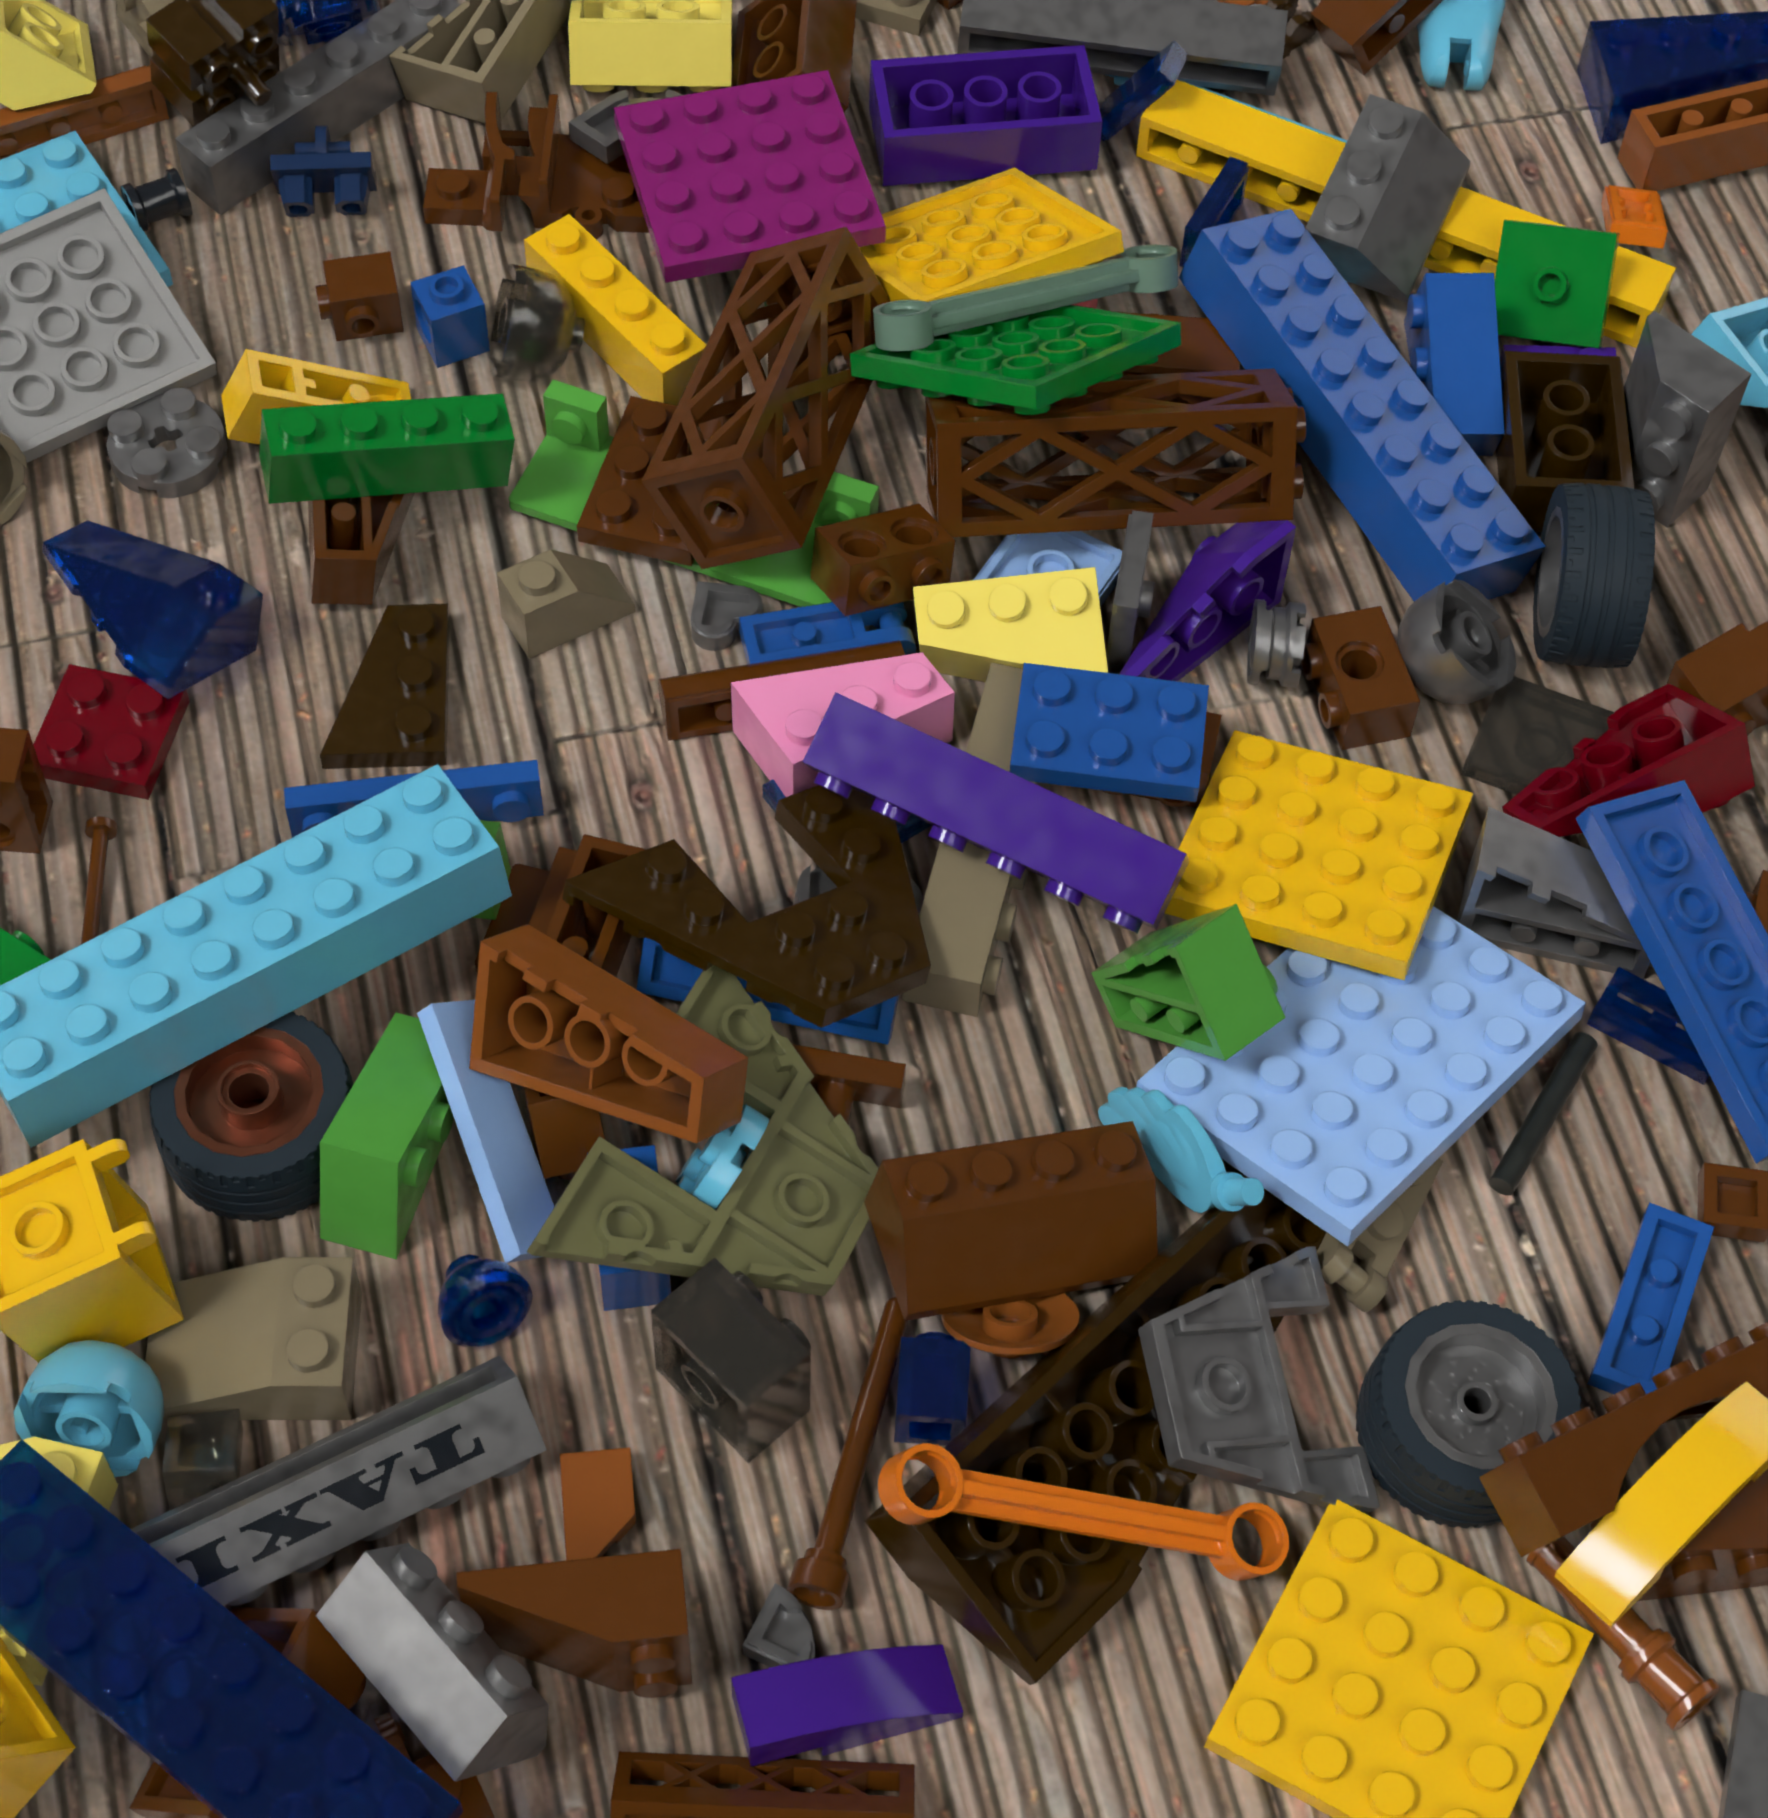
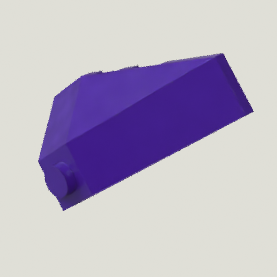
[1120,520,1296,681]

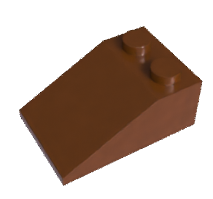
[456,1549,692,1698]

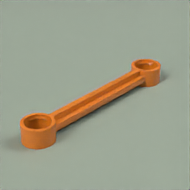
[878,1443,1289,1581]

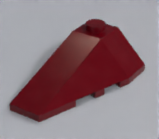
[1502,683,1755,837]

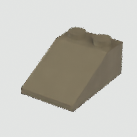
[145,1257,362,1420]

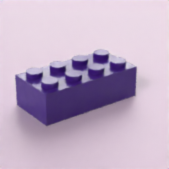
[869,45,1102,186]

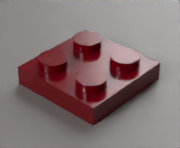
[33,664,190,800]

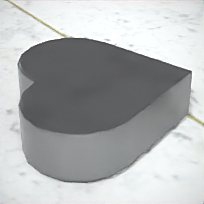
[691,581,763,651]

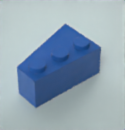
[1404,273,1505,456]

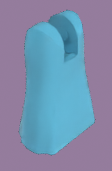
[1417,0,1506,91]

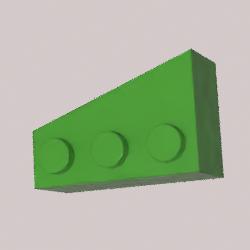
[320,1012,454,1259]

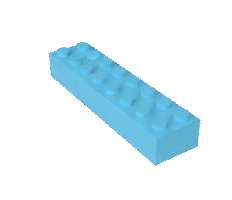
[0,764,512,1148]

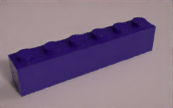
[803,692,1189,934]

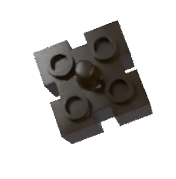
[146,0,280,127]

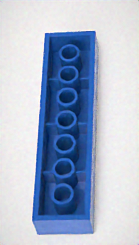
[1179,209,1546,602]

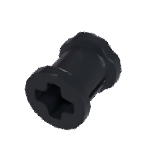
[121,168,193,231]

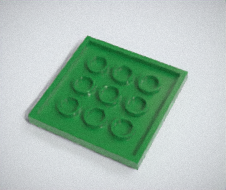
[850,305,1181,415]

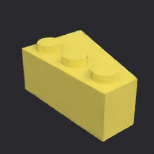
[913,567,1108,682]

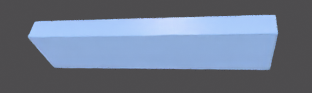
[417,1000,554,1263]

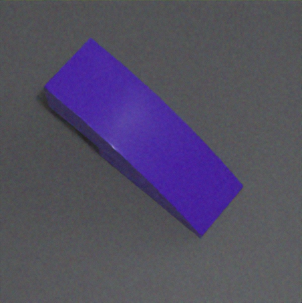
[731,1644,964,1767]

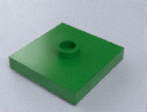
[1495,219,1620,348]

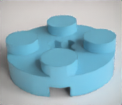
[676,1104,769,1209]

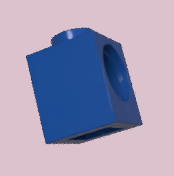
[410,265,490,368]

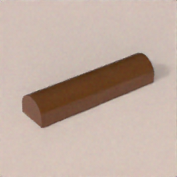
[658,640,905,741]

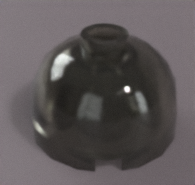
[489,264,585,381]

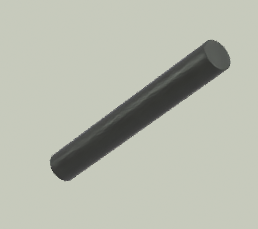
[1489,1032,1598,1195]

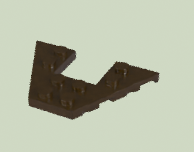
[562,785,931,1028]

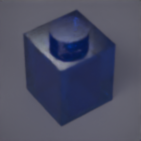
[894,1332,971,1446]

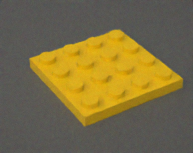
[859,167,1124,302]
[1165,730,1473,980]
[1204,1499,1594,1818]

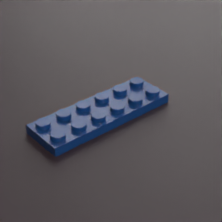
[1575,780,1768,1163]

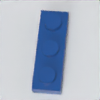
[1587,1202,1714,1394]

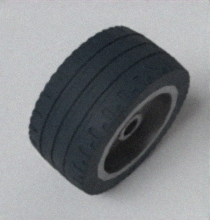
[1533,483,1655,668]
[1355,1300,1582,1529]

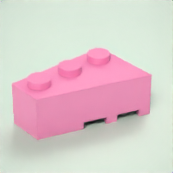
[731,652,955,798]

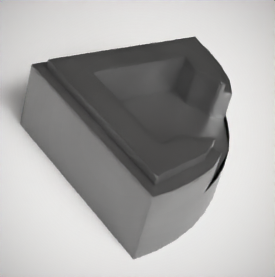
[742,1583,815,1668]

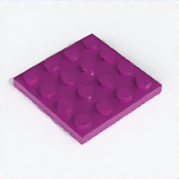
[614,70,886,283]

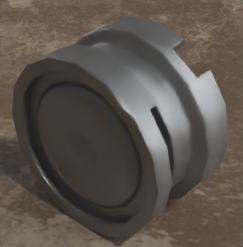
[1247,599,1306,688]

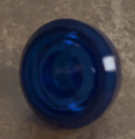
[438,1254,532,1347]

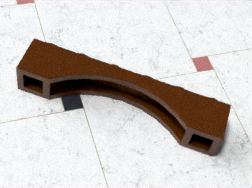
[1479,1322,1768,1557]

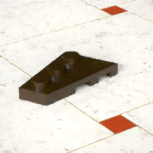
[320,603,450,769]

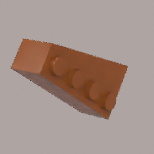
[469,924,748,1144]

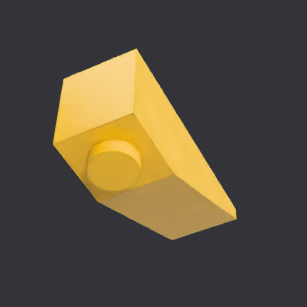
[221,349,411,445]

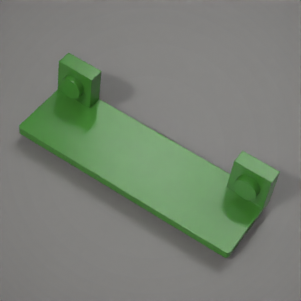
[509,379,879,607]

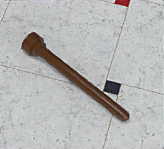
[787,1297,909,1610]

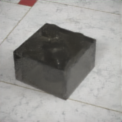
[651,1258,811,1463]

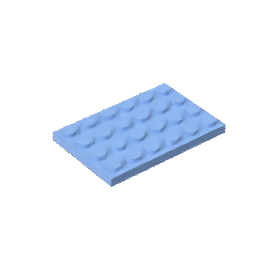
[1136,906,1586,1247]

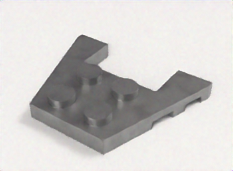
[1138,1246,1380,1514]

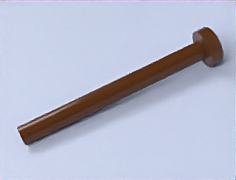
[81,816,118,944]

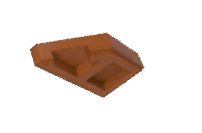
[560,1447,636,1561]

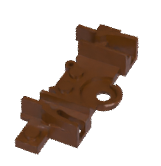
[423,91,649,239]

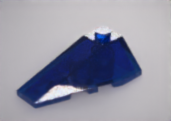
[42,520,263,699]

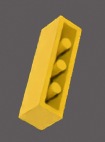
[524,214,706,406]

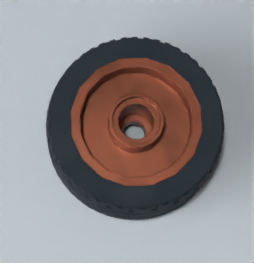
[149,1012,353,1222]

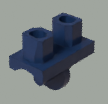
[270,125,377,217]

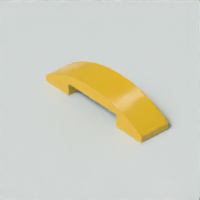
[1554,1381,1768,1627]

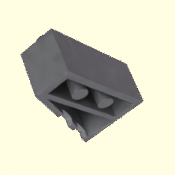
[1458,807,1650,980]

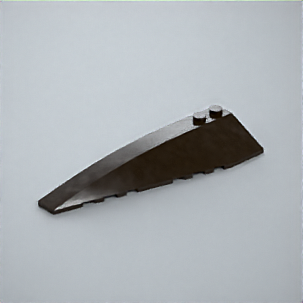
[864,1177,1326,1685]

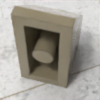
[496,549,635,659]

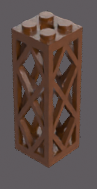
[641,226,891,569]
[925,368,1306,537]

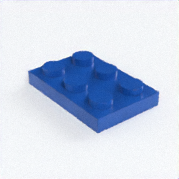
[1009,663,1209,802]

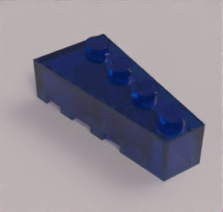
[1577,11,1768,144]

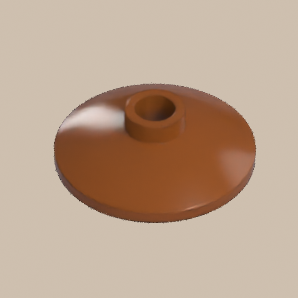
[941,1293,1080,1359]

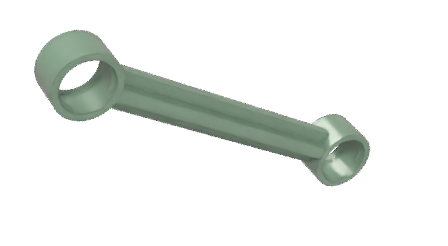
[873,244,1179,351]

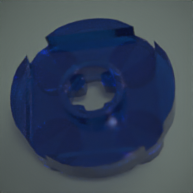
[276,0,381,46]

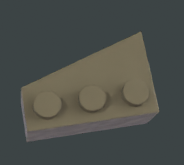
[389,0,571,123]

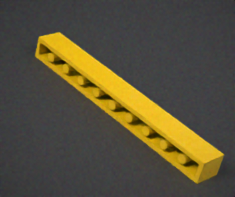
[1136,76,1676,348]

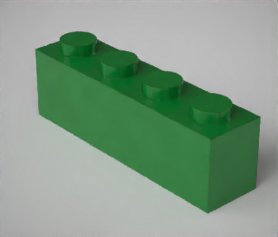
[259,393,515,504]

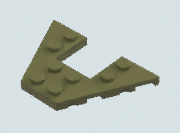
[526,965,879,1296]

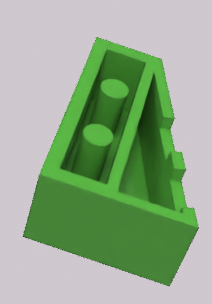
[1091,904,1286,1061]

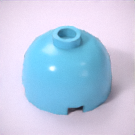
[13,1340,164,1477]

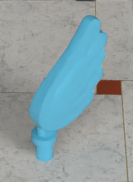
[1098,1086,1264,1213]

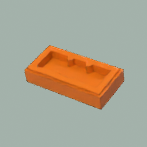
[1601,185,1668,249]

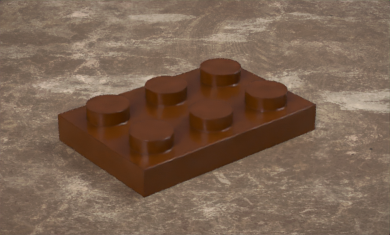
[577,396,723,566]

